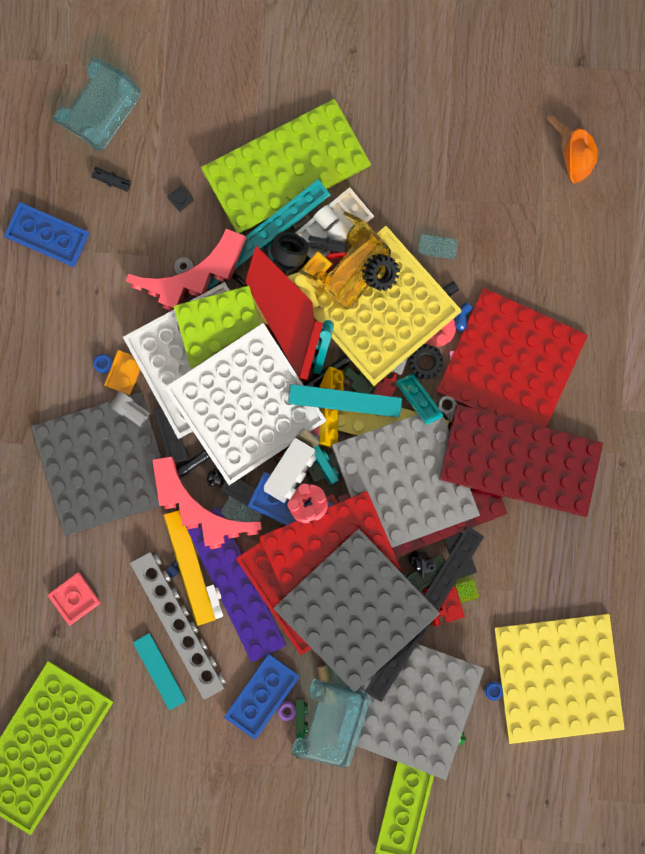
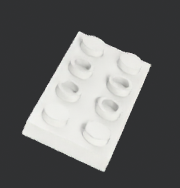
[295,187,374,258]

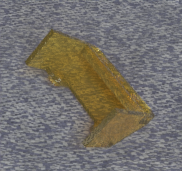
[298,211,391,310]

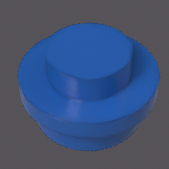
[93,354,113,373]
[484,681,503,701]

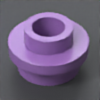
[277,701,296,721]

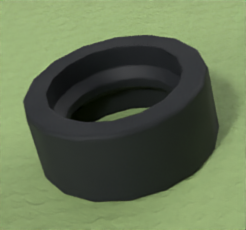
[270,232,309,267]

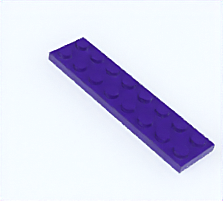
[186,507,286,662]

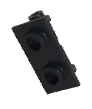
[409,550,436,578]

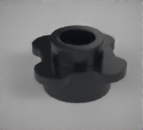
[207,468,222,487]

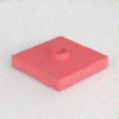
[47,572,101,626]

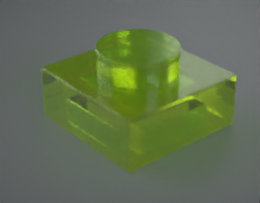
[455,579,480,603]

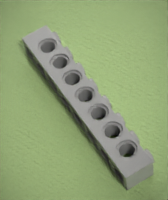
[130,552,226,700]

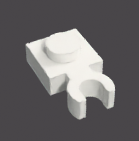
[205,585,223,618]

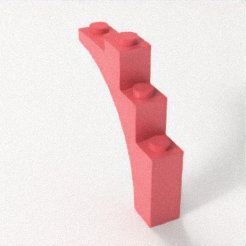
[126,229,247,311]
[153,457,262,549]

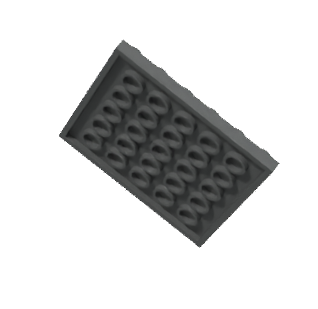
[31,392,162,536]
[273,528,440,692]

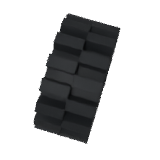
[362,254,400,291]
[409,344,444,380]

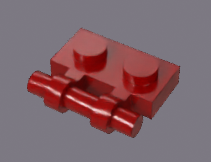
[422,586,465,627]

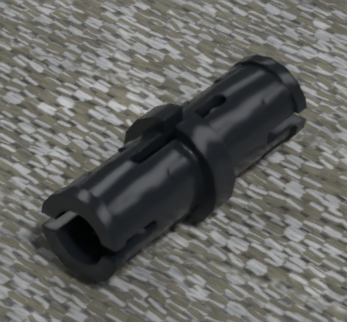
[91,167,131,192]

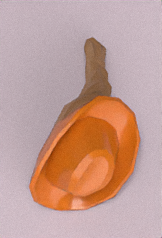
[546,116,597,184]

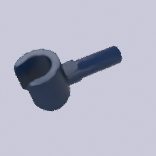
[167,560,180,578]

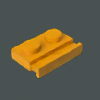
[104,350,141,395]

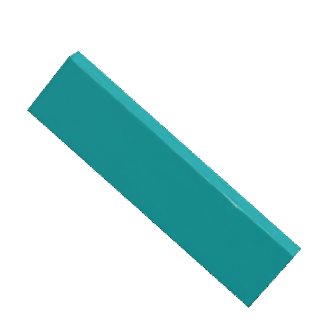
[133,633,187,710]

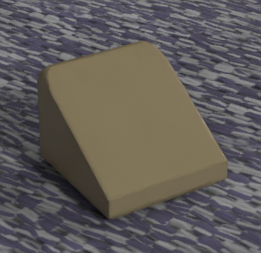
[295,428,320,448]

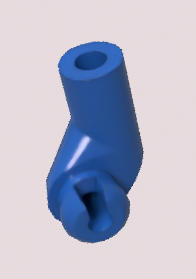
[454,302,472,331]

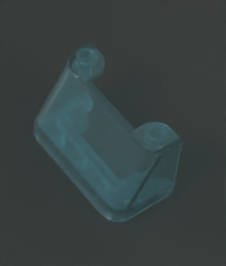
[52,57,141,151]
[291,678,369,768]

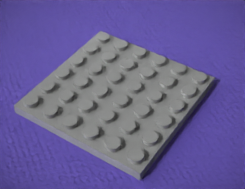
[331,407,480,548]
[337,644,485,780]

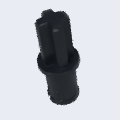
[308,235,346,253]

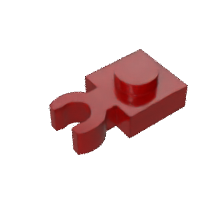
[373,373,397,397]

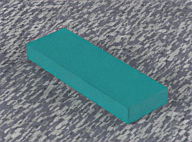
[396,373,443,425]

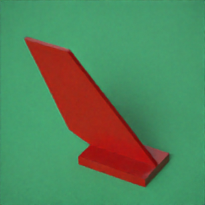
[245,246,323,382]

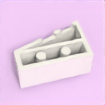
[264,438,316,503]

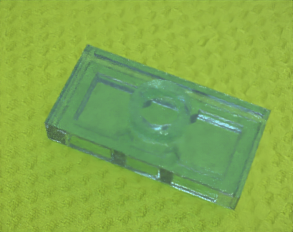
[417,234,459,260]
[220,496,263,522]

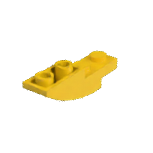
[317,367,344,447]

